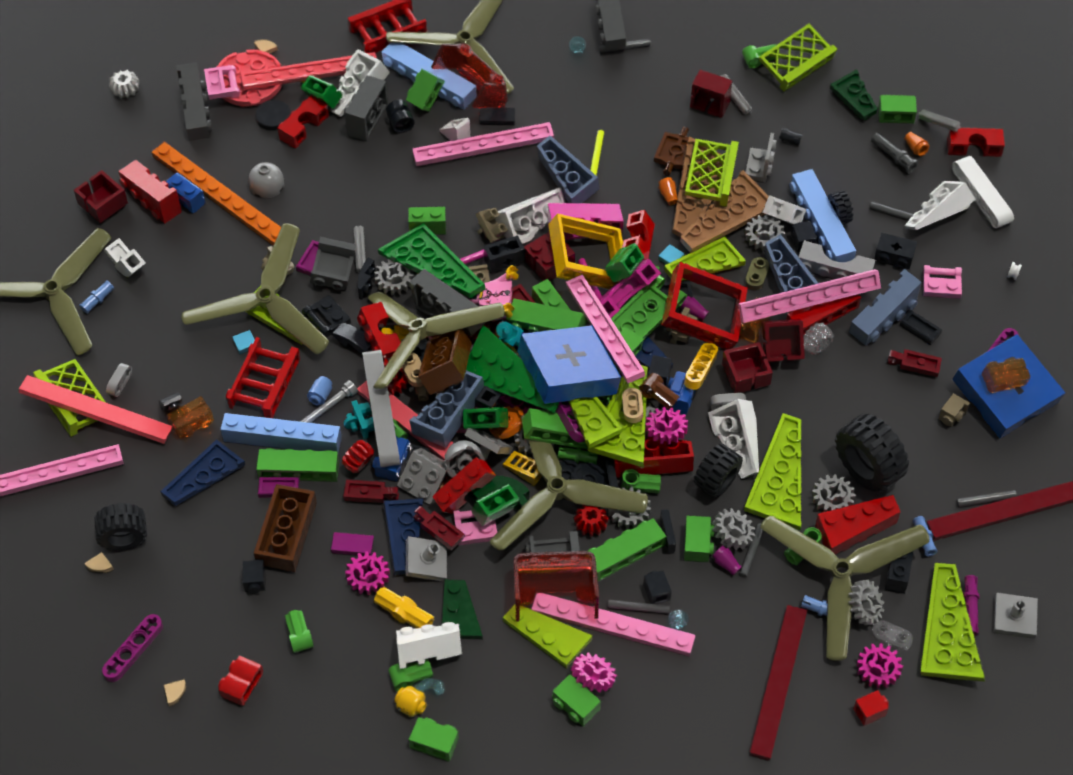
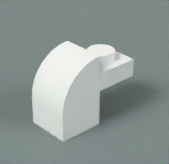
[763,195,806,224]
[104,238,146,277]

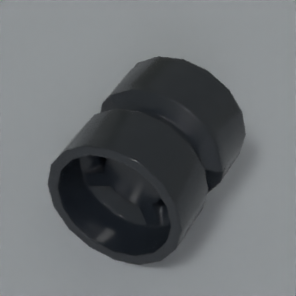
[386,100,415,133]

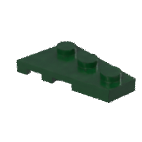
[830,69,877,121]
[442,580,483,639]

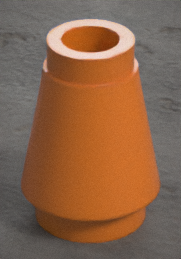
[904,132,929,156]
[658,177,678,206]

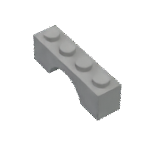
[799,241,876,279]

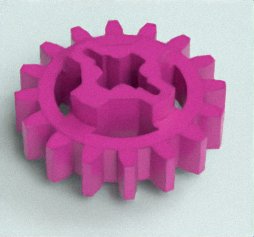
[645,407,688,445]
[345,551,390,595]
[856,643,903,689]
[571,653,617,692]

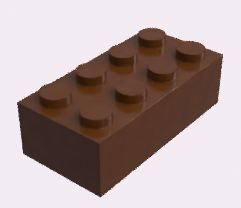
[418,328,472,395]
[254,484,317,572]

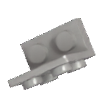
[746,133,777,183]
[397,448,449,504]

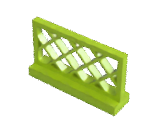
[759,24,838,92]
[685,139,739,207]
[33,359,106,437]

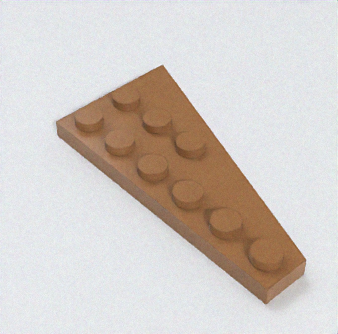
[672,136,736,237]
[680,170,769,253]

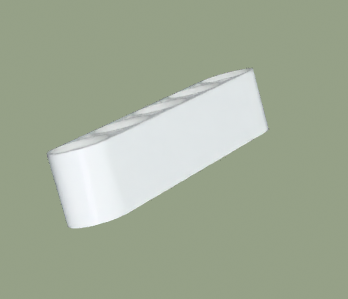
[952,156,1014,228]

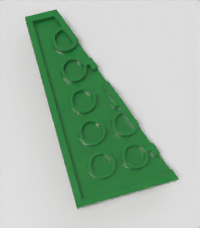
[378,223,486,298]
[466,325,559,413]

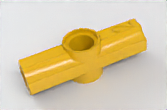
[374,587,434,628]

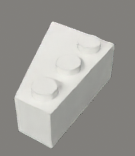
[397,622,462,669]

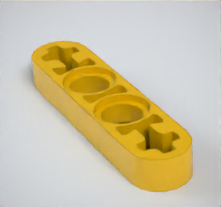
[684,343,718,390]

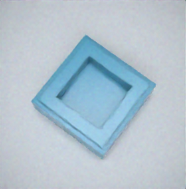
[658,244,684,264]
[232,330,255,354]

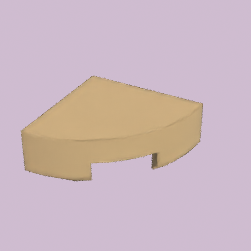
[254,40,278,54]
[85,552,114,573]
[164,679,186,706]

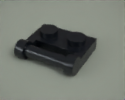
[302,295,351,338]

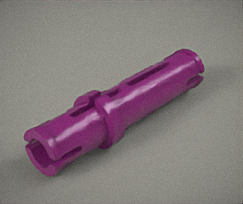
[963,575,980,636]

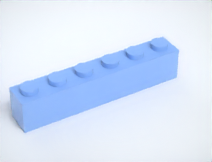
[382,42,477,110]
[789,169,856,262]
[221,413,342,453]

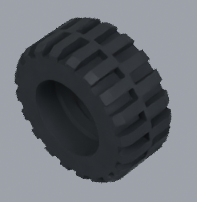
[835,414,909,492]

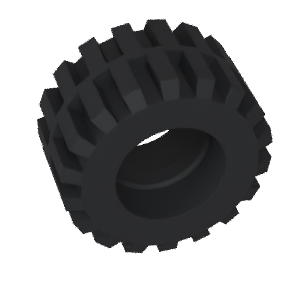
[694,443,743,498]
[94,503,147,551]

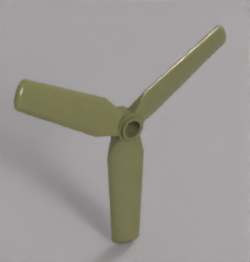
[386,0,514,96]
[181,223,329,354]
[0,228,111,355]
[368,292,505,389]
[489,414,648,550]
[761,516,930,661]

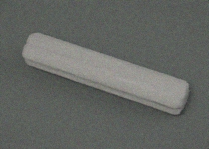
[721,74,751,115]
[918,110,961,132]
[354,226,366,273]

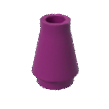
[680,296,709,321]
[712,546,742,576]

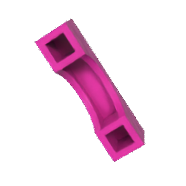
[599,259,661,318]

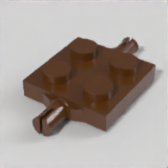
[654,126,689,176]

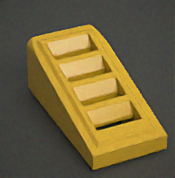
[503,451,542,486]

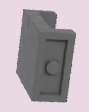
[310,237,356,291]
[526,531,582,581]

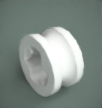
[1007,262,1022,280]

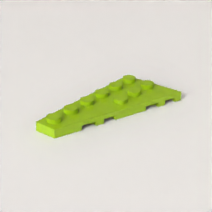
[588,365,648,468]
[744,413,801,530]
[921,563,985,682]

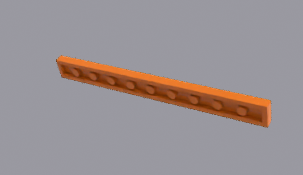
[152,142,281,246]

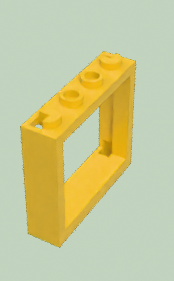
[548,213,623,289]

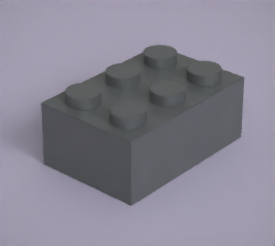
[344,75,388,141]

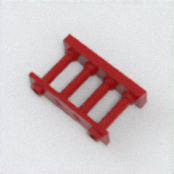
[348,0,427,53]
[226,337,300,419]

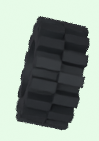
[828,190,854,224]

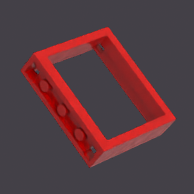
[662,262,748,350]

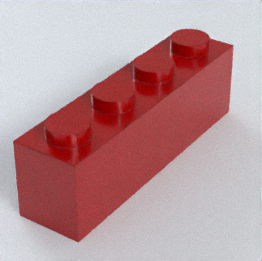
[786,294,861,337]

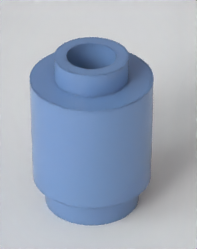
[307,376,332,405]

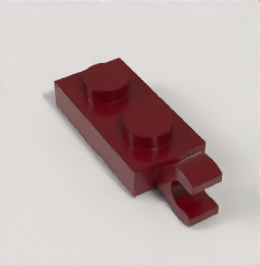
[887,349,942,377]
[343,480,399,503]
[413,506,465,550]

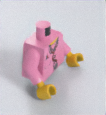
[469,265,519,322]

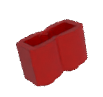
[218,656,263,706]

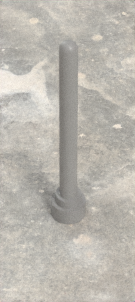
[300,380,358,423]

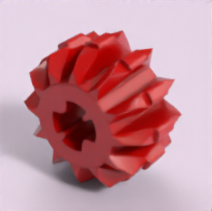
[342,440,374,473]
[574,505,608,537]

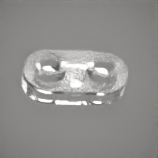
[871,621,913,651]

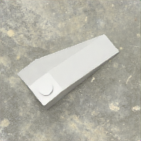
[328,49,390,117]
[905,181,975,230]
[495,187,566,244]
[708,399,759,479]

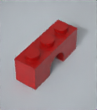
[278,95,329,149]
[947,128,1005,157]
[622,210,655,260]
[357,302,401,362]
[432,457,496,514]

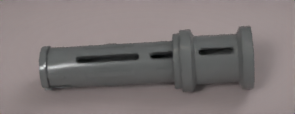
[871,132,919,174]

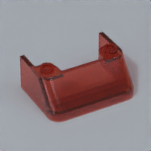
[431,43,508,108]
[514,551,599,621]

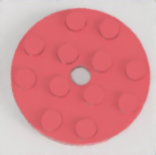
[217,50,283,107]

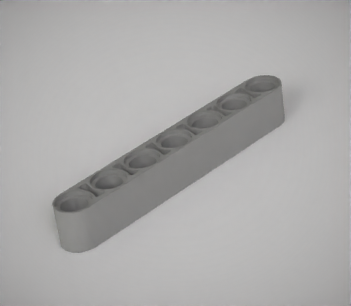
[362,350,400,468]

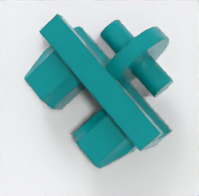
[496,321,523,346]
[343,400,375,439]

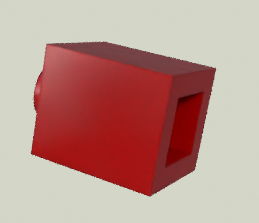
[853,690,889,726]

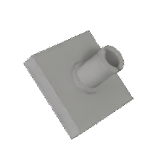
[465,428,513,461]
[406,536,447,582]
[993,593,1038,639]

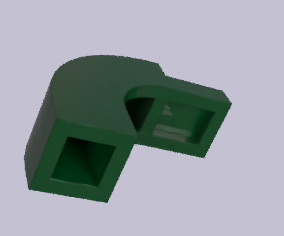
[468,476,530,511]

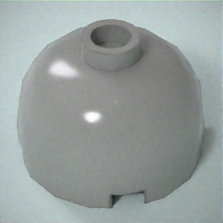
[248,162,284,198]
[444,440,485,478]

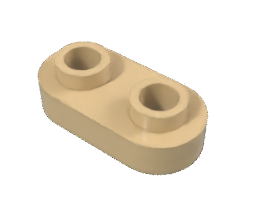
[401,352,423,387]
[622,388,643,423]

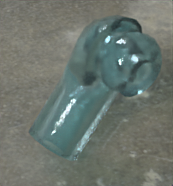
[413,678,446,695]

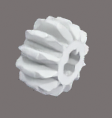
[109,69,139,99]

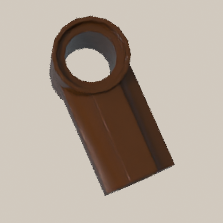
[639,373,679,409]

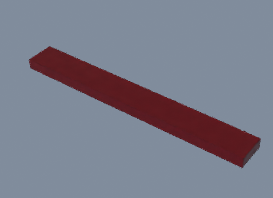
[926,481,1073,541]
[749,605,807,761]

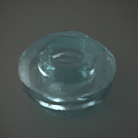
[569,36,586,52]
[669,610,689,629]

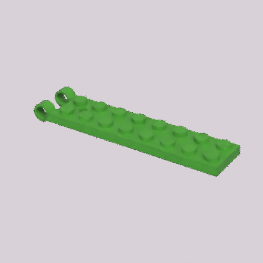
[611,275,688,339]

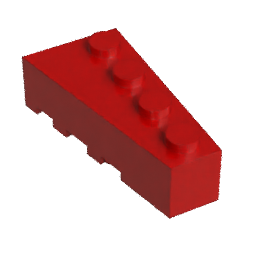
[118,160,182,224]
[614,436,694,478]
[815,495,901,554]

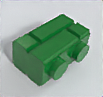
[301,75,342,109]
[605,243,644,283]
[463,407,509,429]
[471,484,519,526]

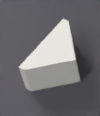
[439,118,470,141]

